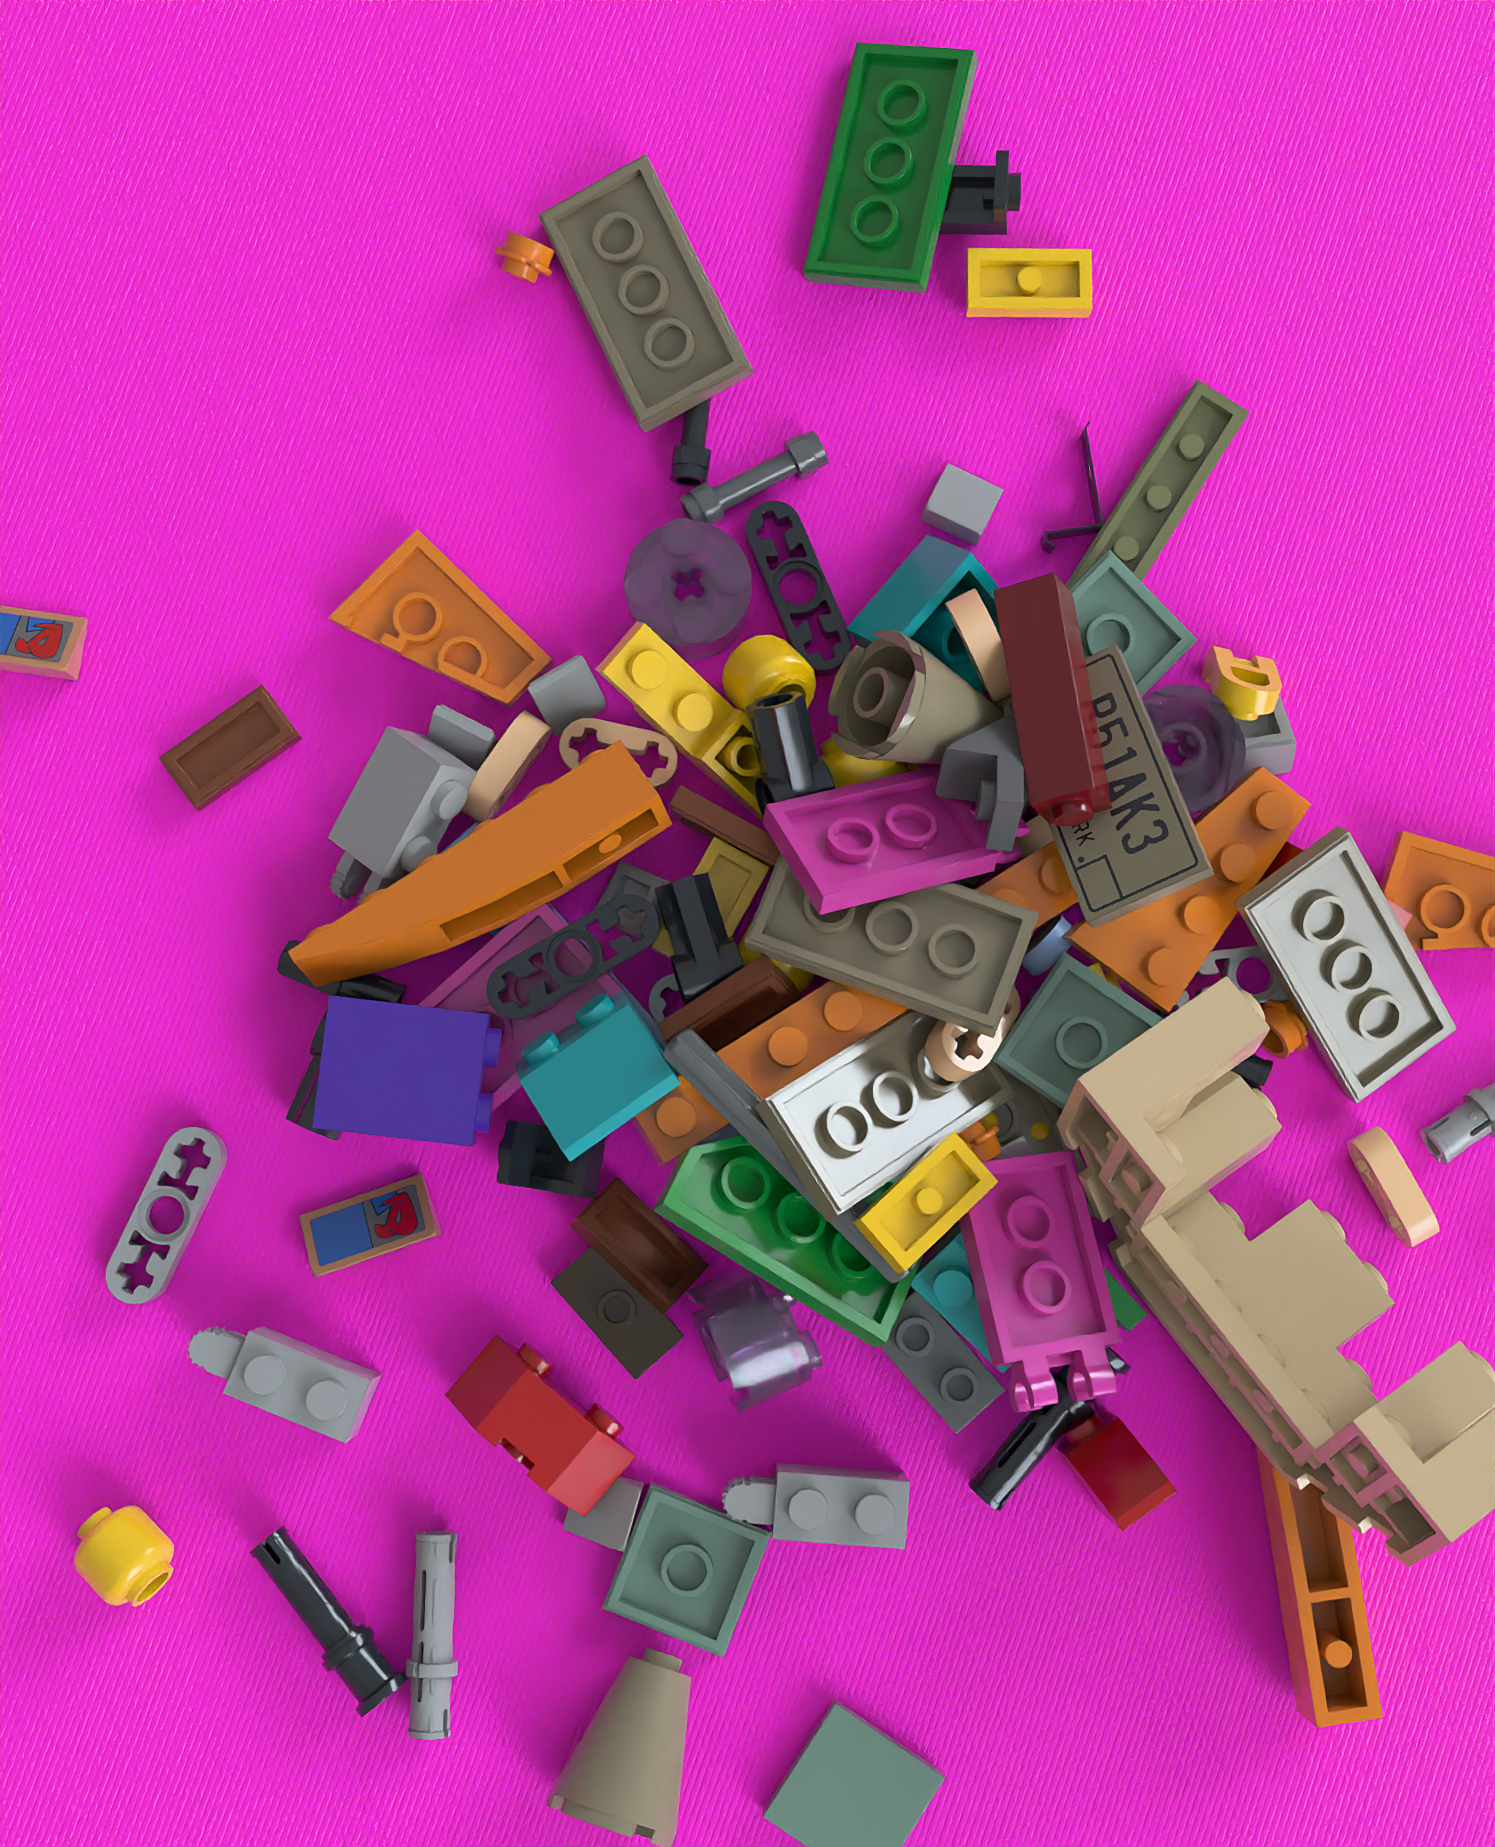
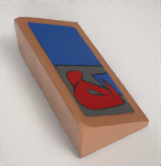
[0,606,88,681]
[299,1173,443,1278]

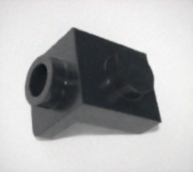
[939,150,1021,235]
[497,1119,606,1199]

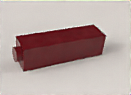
[993,572,1112,826]

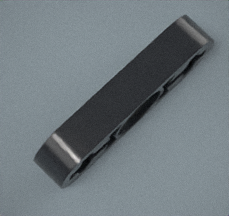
[745,501,851,677]
[486,894,661,1020]

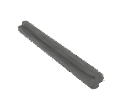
[663,1028,919,1283]

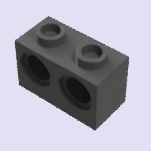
[880,1287,1005,1434]

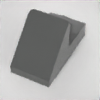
[936,713,1024,852]

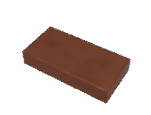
[159,684,302,812]
[670,785,781,872]
[657,954,802,1053]
[570,1176,710,1315]

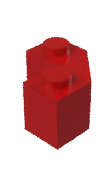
[445,1334,636,1517]

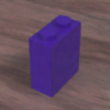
[312,995,502,1147]

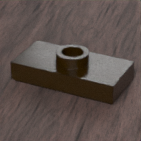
[550,1246,684,1380]

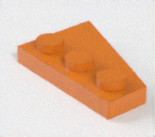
[328,529,554,708]
[1380,830,1495,950]

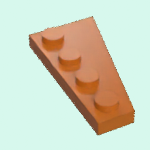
[1062,766,1311,1012]

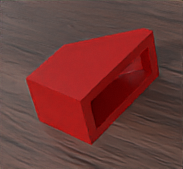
[1056,1411,1177,1531]

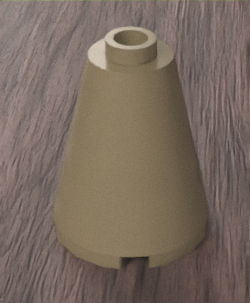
[828,630,1005,765]
[546,1648,691,1847]

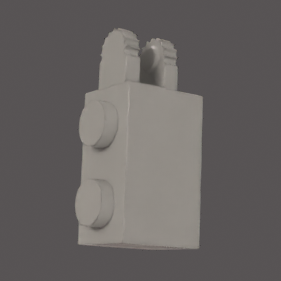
[327,726,477,907]
[186,1326,382,1443]
[722,1462,910,1549]

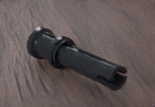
[968,1347,1131,1512]
[249,1526,409,1718]

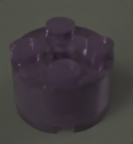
[624,518,752,661]
[1141,684,1246,818]
[686,1266,823,1413]

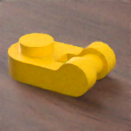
[1202,646,1282,721]

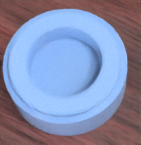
[1021,915,1072,976]

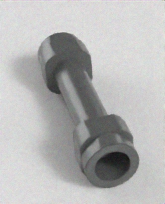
[679,430,829,532]

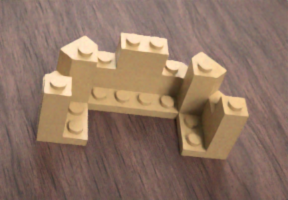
[1056,976,1495,1567]

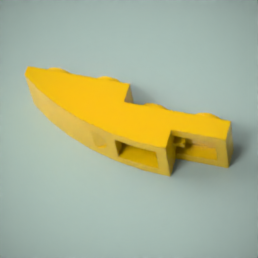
[595,621,763,822]

